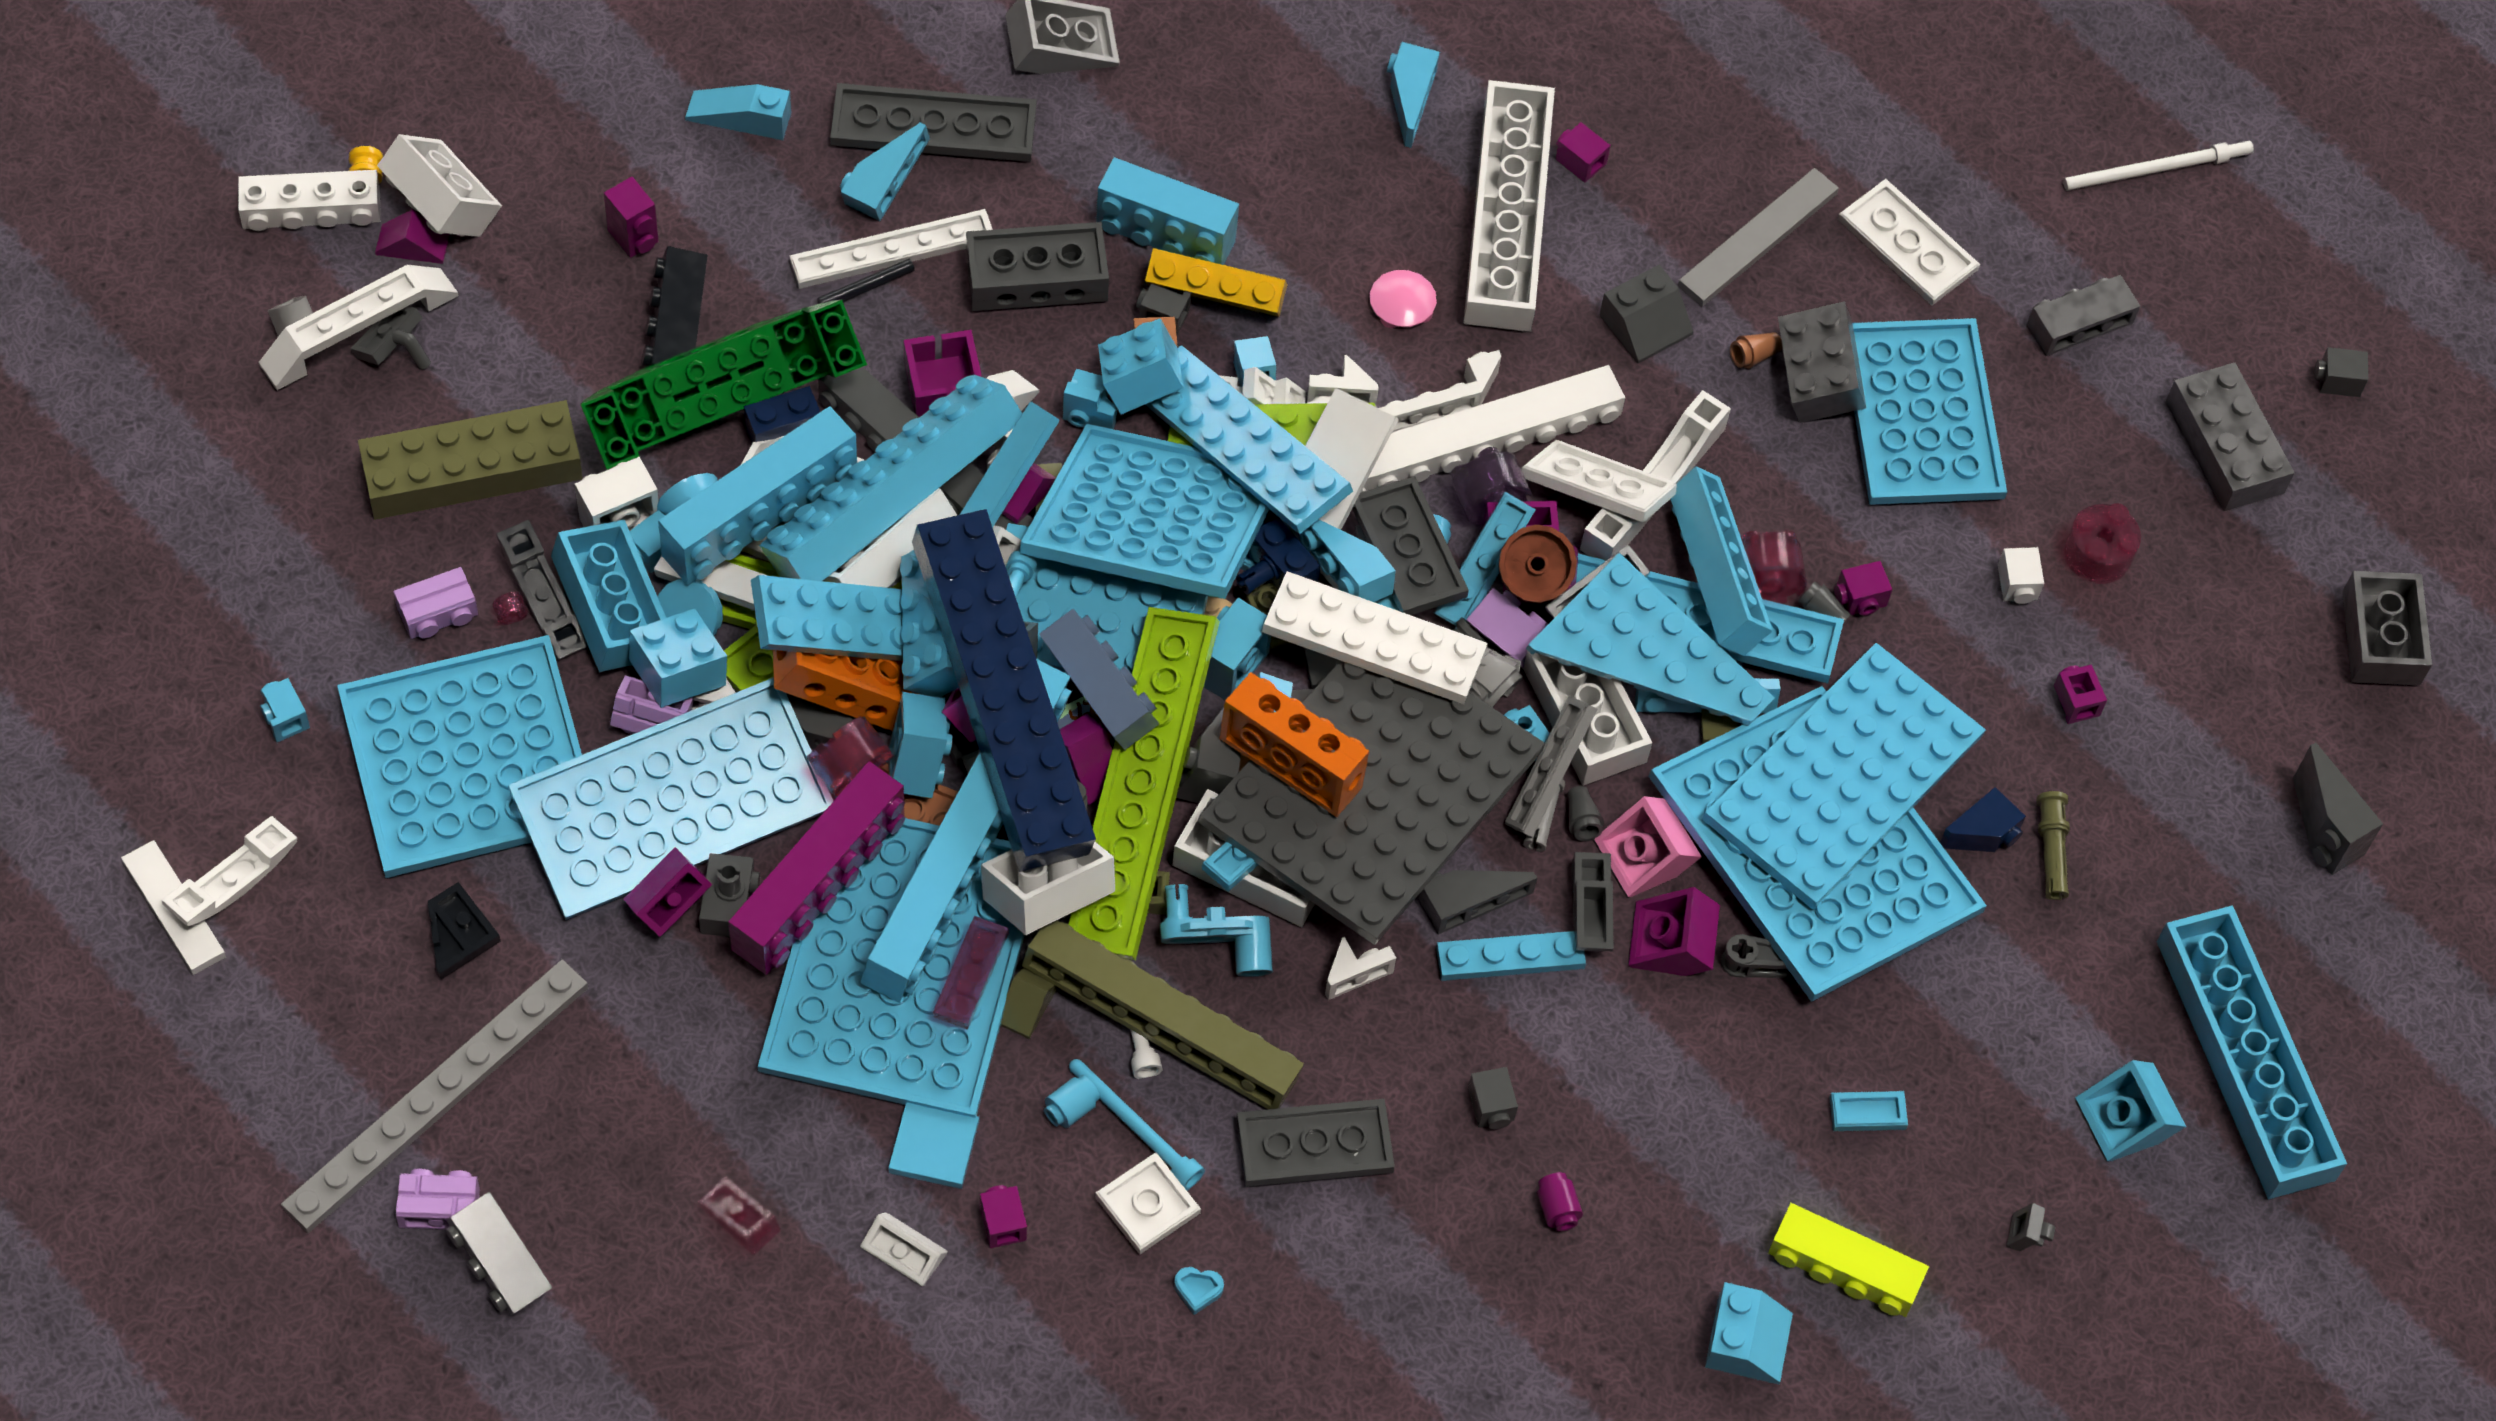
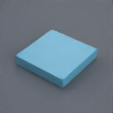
[889,1102,979,1189]

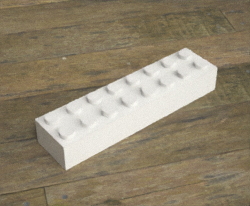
[1464,80,1555,332]

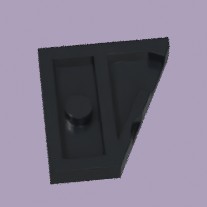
[427,882,501,979]

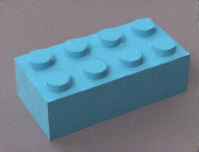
[1096,157,1239,265]
[551,520,666,672]
[900,550,959,697]

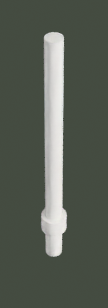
[2063,141,2253,191]

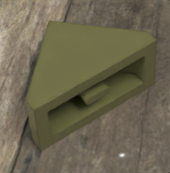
[1001,968,1058,1039]

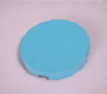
[658,578,723,637]

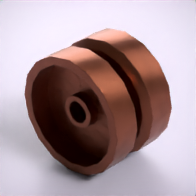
[1499,525,1577,604]

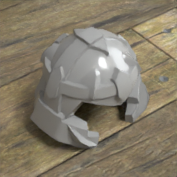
[1469,647,1522,708]

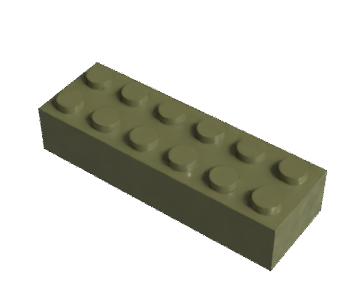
[358,400,583,520]

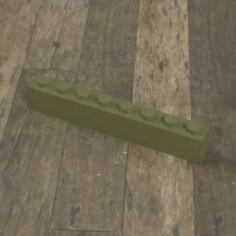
[1022,920,1304,1109]

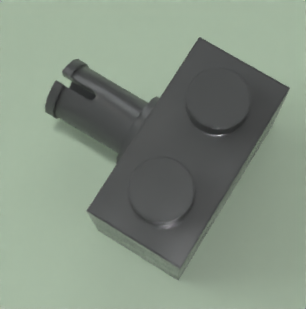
[699,853,760,937]

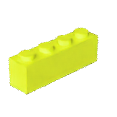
[1768,1203,1929,1317]

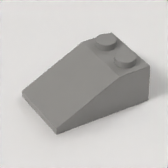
[1005,0,1120,74]

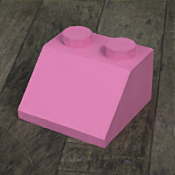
[1594,796,1702,897]

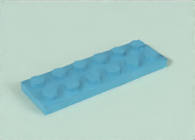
[751,575,903,661]

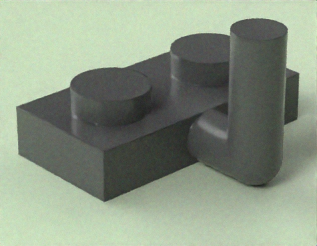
[350,306,431,369]

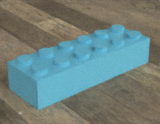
[658,406,857,585]

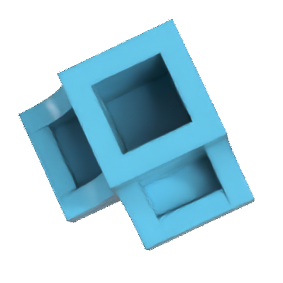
[1063,369,1117,429]

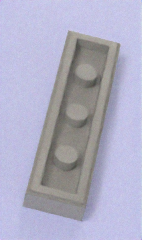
[1505,696,1598,838]

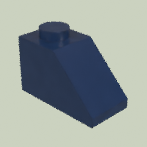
[1940,787,2026,852]

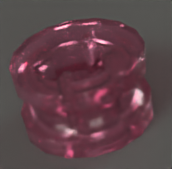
[492,592,529,625]

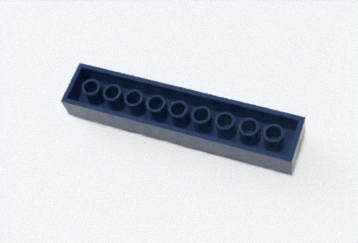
[912,509,1096,872]

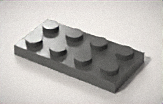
[1352,476,1469,615]
[1236,1099,1395,1187]

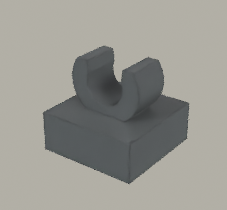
[2007,1203,2056,1251]

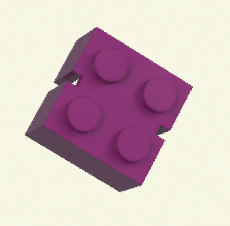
[903,330,982,418]

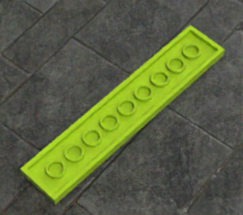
[1068,607,1220,961]

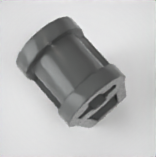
[1721,934,1789,978]

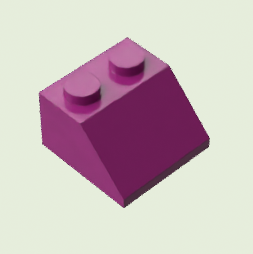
[1629,887,1720,976]

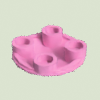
[1370,270,1437,328]

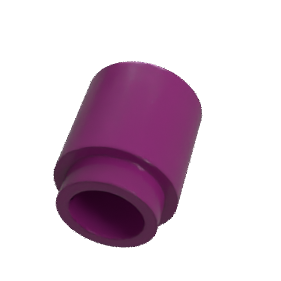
[1537,1172,1583,1231]

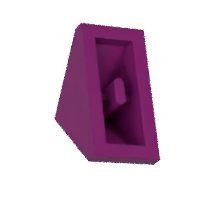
[375,209,450,264]
[1002,463,1056,524]

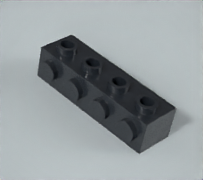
[641,246,708,367]

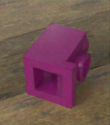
[2054,664,2107,724]

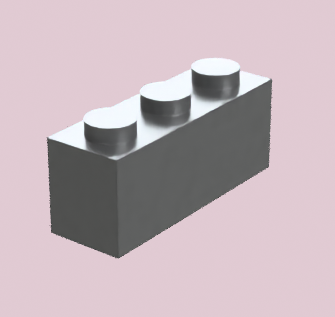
[2027,275,2140,356]

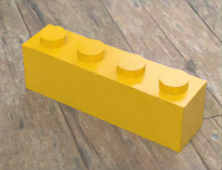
[1145,248,1287,317]

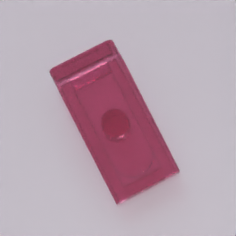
[698,1177,780,1255]

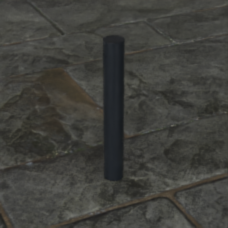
[818,259,915,304]

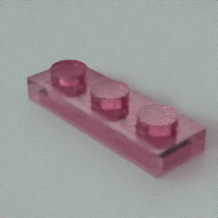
[933,916,1009,1030]

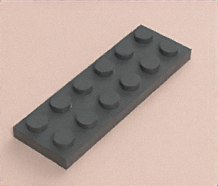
[830,83,1037,162]

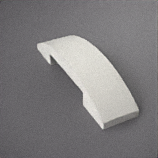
[161,816,297,926]

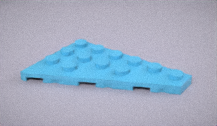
[1526,553,1775,726]

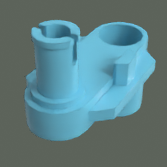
[1160,884,1273,977]

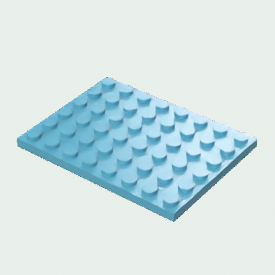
[1648,686,1987,1002]
[758,818,1025,1118]

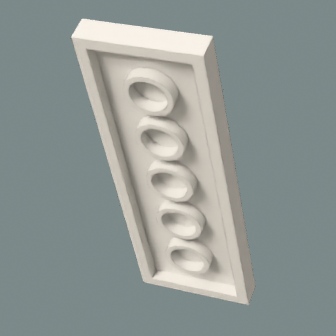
[1262,571,1488,705]

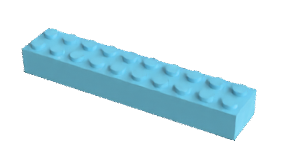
[860,659,1072,1003]

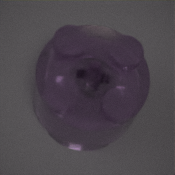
[1450,447,1532,525]

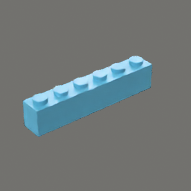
[1670,466,1773,656]

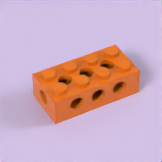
[773,650,919,731]
[1219,672,1369,817]

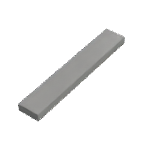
[1678,168,1839,307]

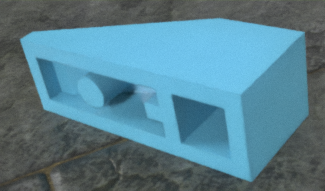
[1387,42,1440,148]
[685,84,791,140]
[840,123,930,221]

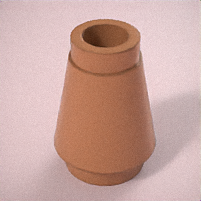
[1730,332,1782,369]

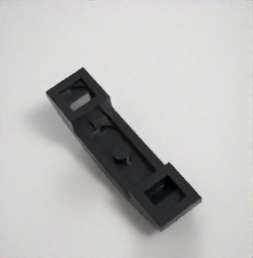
[496,519,589,661]

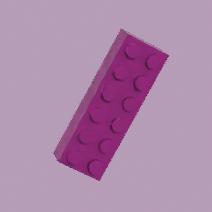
[728,761,906,975]

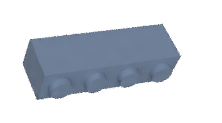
[1039,609,1159,750]

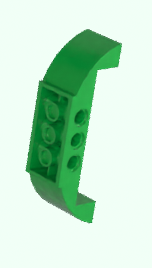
[580,299,867,470]

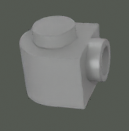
[267,296,313,336]

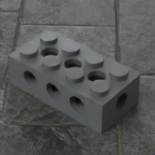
[966,222,1109,311]

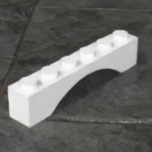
[1580,390,1731,560]

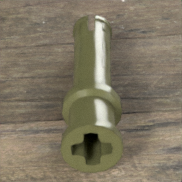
[2036,791,2070,900]

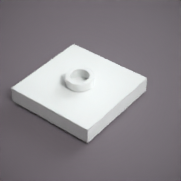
[1095,1152,1201,1254]

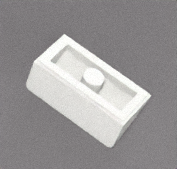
[860,1212,948,1286]

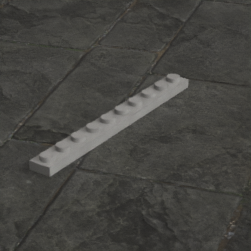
[281,960,588,1233]

